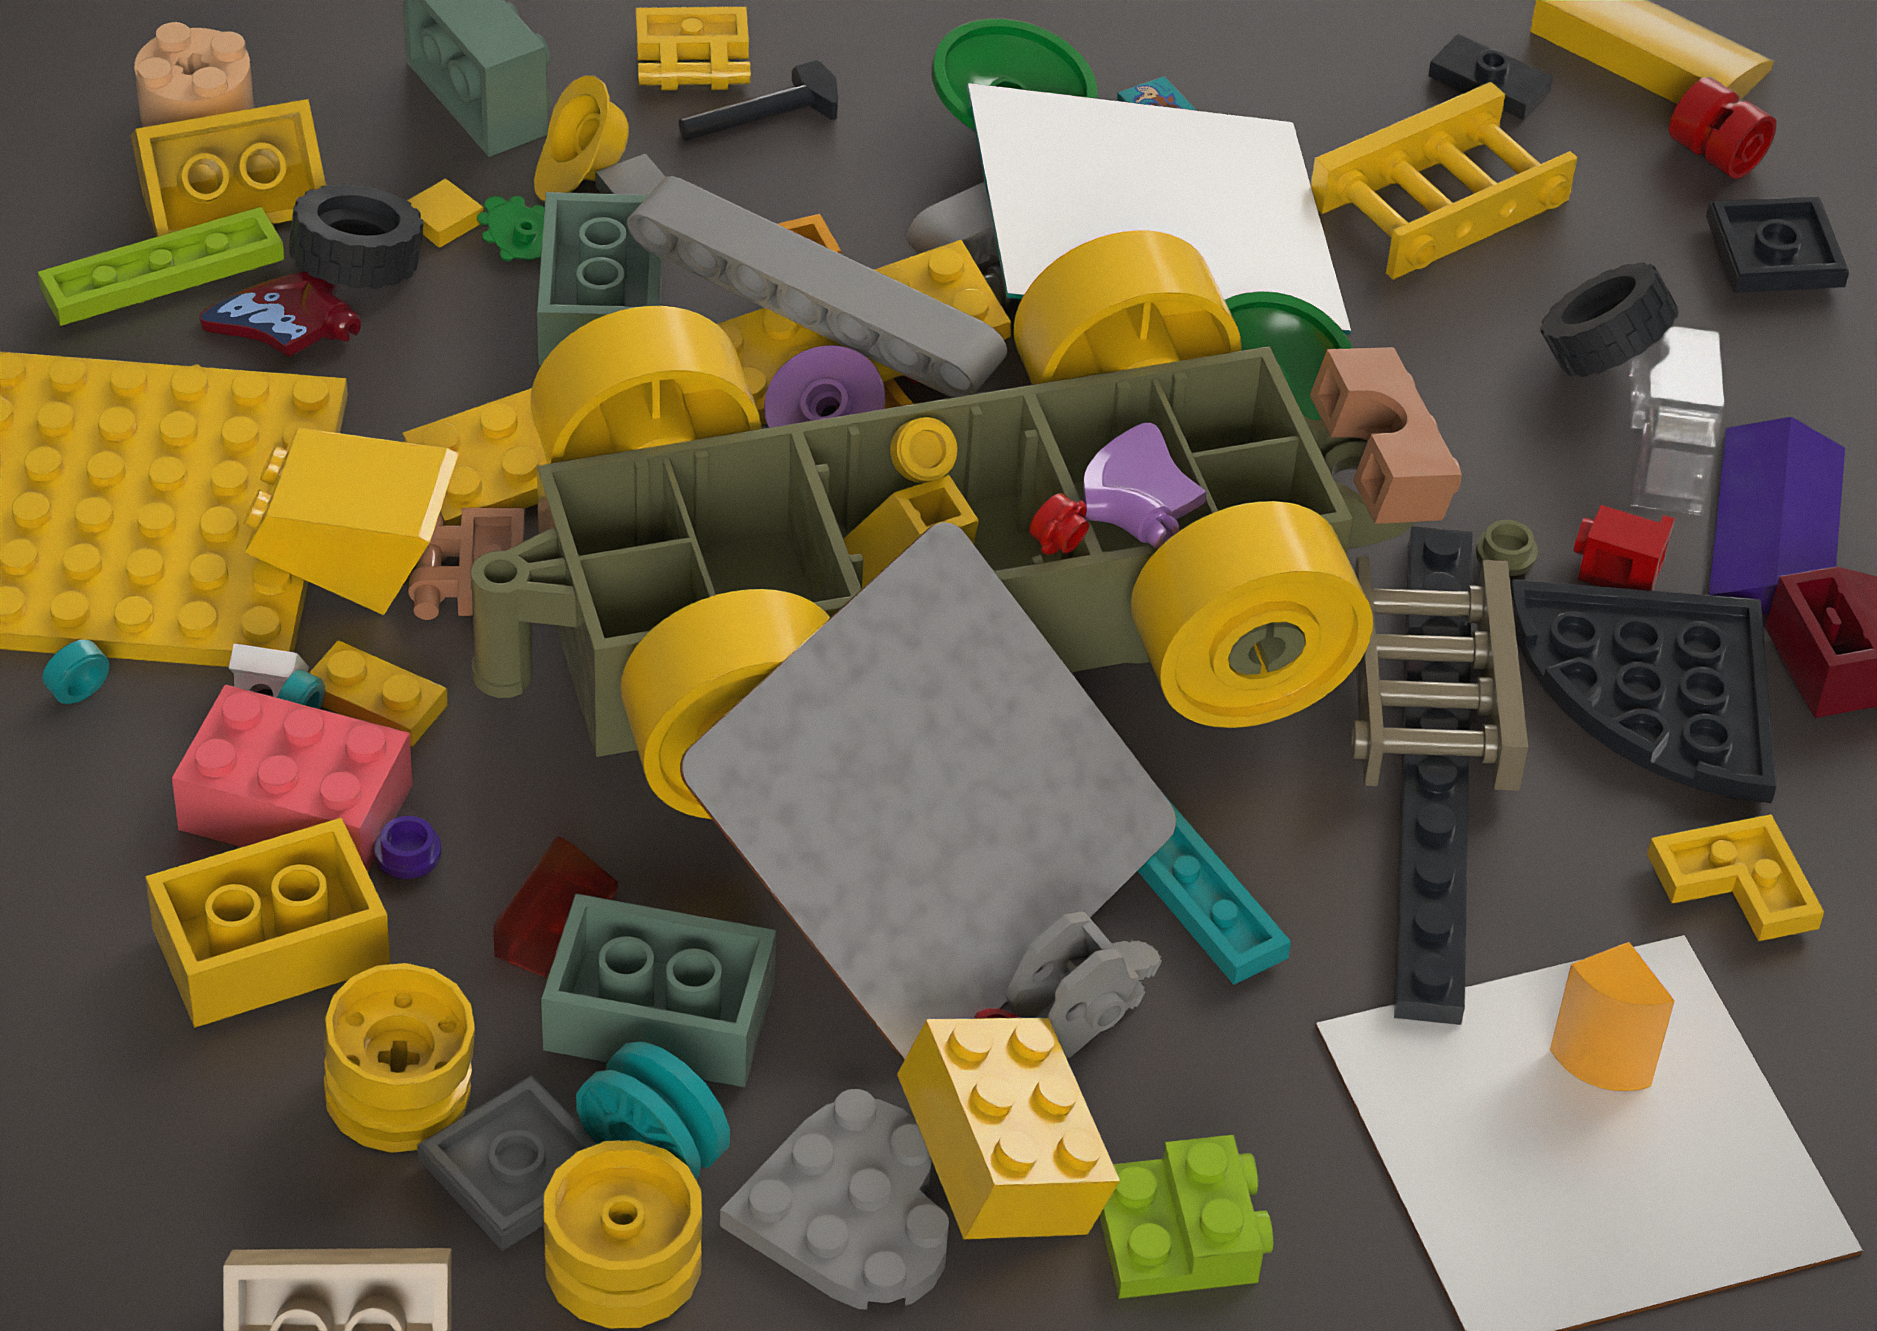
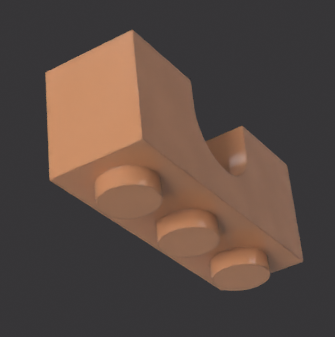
[1310,347,1462,524]

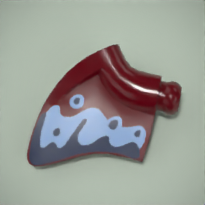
[199,271,361,357]

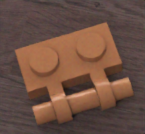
[408,508,525,620]

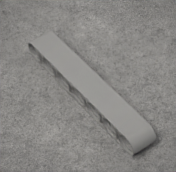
[627,176,1007,398]

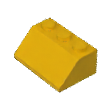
[130,99,326,237]

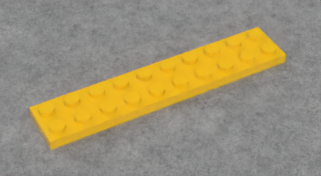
[403,240,1011,526]

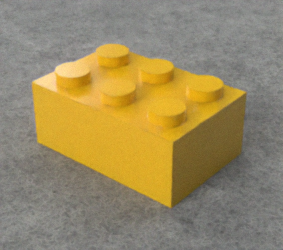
[145,818,391,1028]
[897,1018,1120,1239]

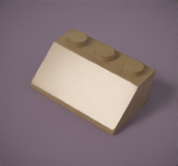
[223,1248,452,1331]

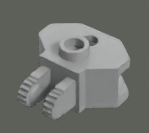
[1005,911,1162,1058]

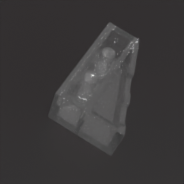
[1628,326,1724,515]

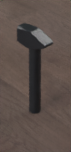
[679,60,838,141]

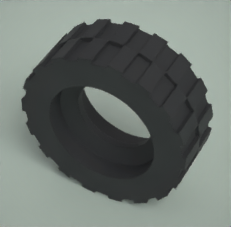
[289,184,423,289]
[1540,262,1679,377]

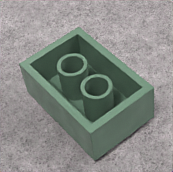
[403,0,552,157]
[537,192,663,365]
[541,894,777,1087]

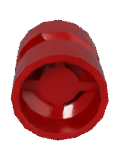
[1668,77,1777,179]

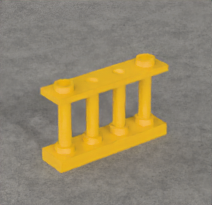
[1311,82,1578,279]

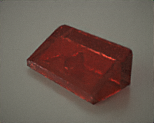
[493,836,618,978]

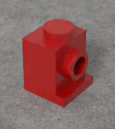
[1573,505,1675,591]

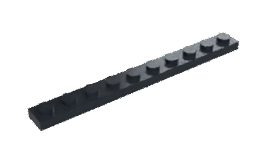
[1394,526,1473,1025]

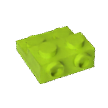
[1099,1135,1273,1299]

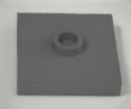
[417,1075,597,1251]

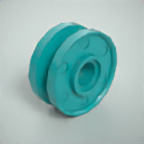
[576,1041,730,1179]

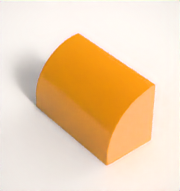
[1550,942,1675,1091]

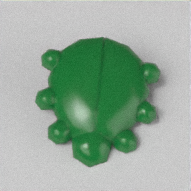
[477,196,545,262]

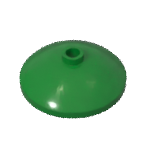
[931,18,1098,132]
[1224,291,1353,420]

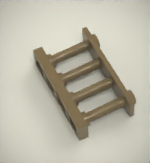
[1351,556,1528,791]

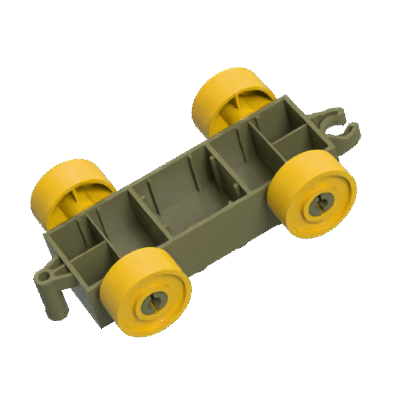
[471,230,1416,819]

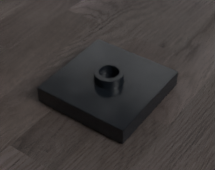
[1706,196,1849,293]

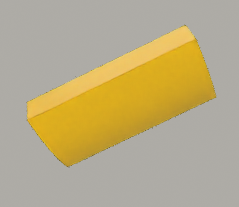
[1530,0,1774,104]

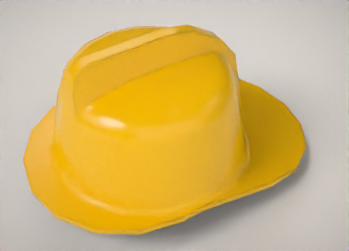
[534,75,629,202]

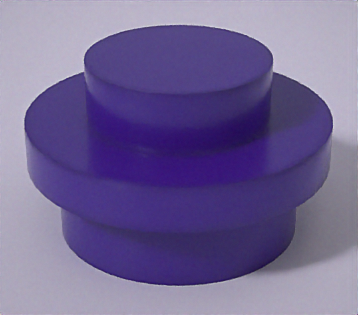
[374,816,442,879]

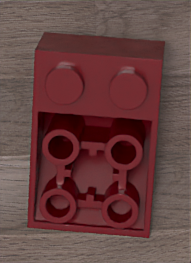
[1765,566,1877,718]

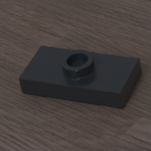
[1428,34,1553,120]

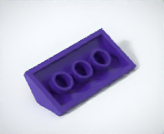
[1708,416,1845,615]

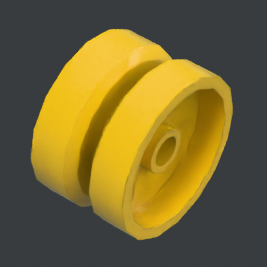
[544,1140,702,1329]

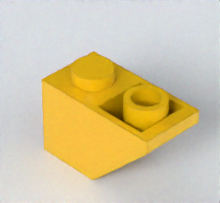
[843,475,979,588]

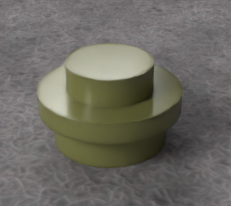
[1476,520,1538,576]

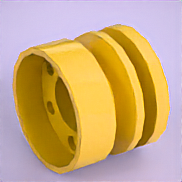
[324,963,475,1153]

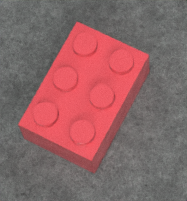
[172,684,413,872]

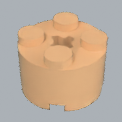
[134,22,254,127]

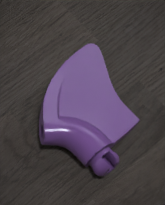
[1082,423,1207,549]

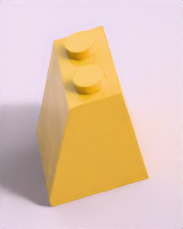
[244,428,459,615]

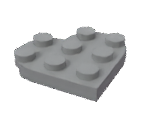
[720,1089,949,1310]

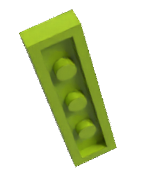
[38,207,284,326]

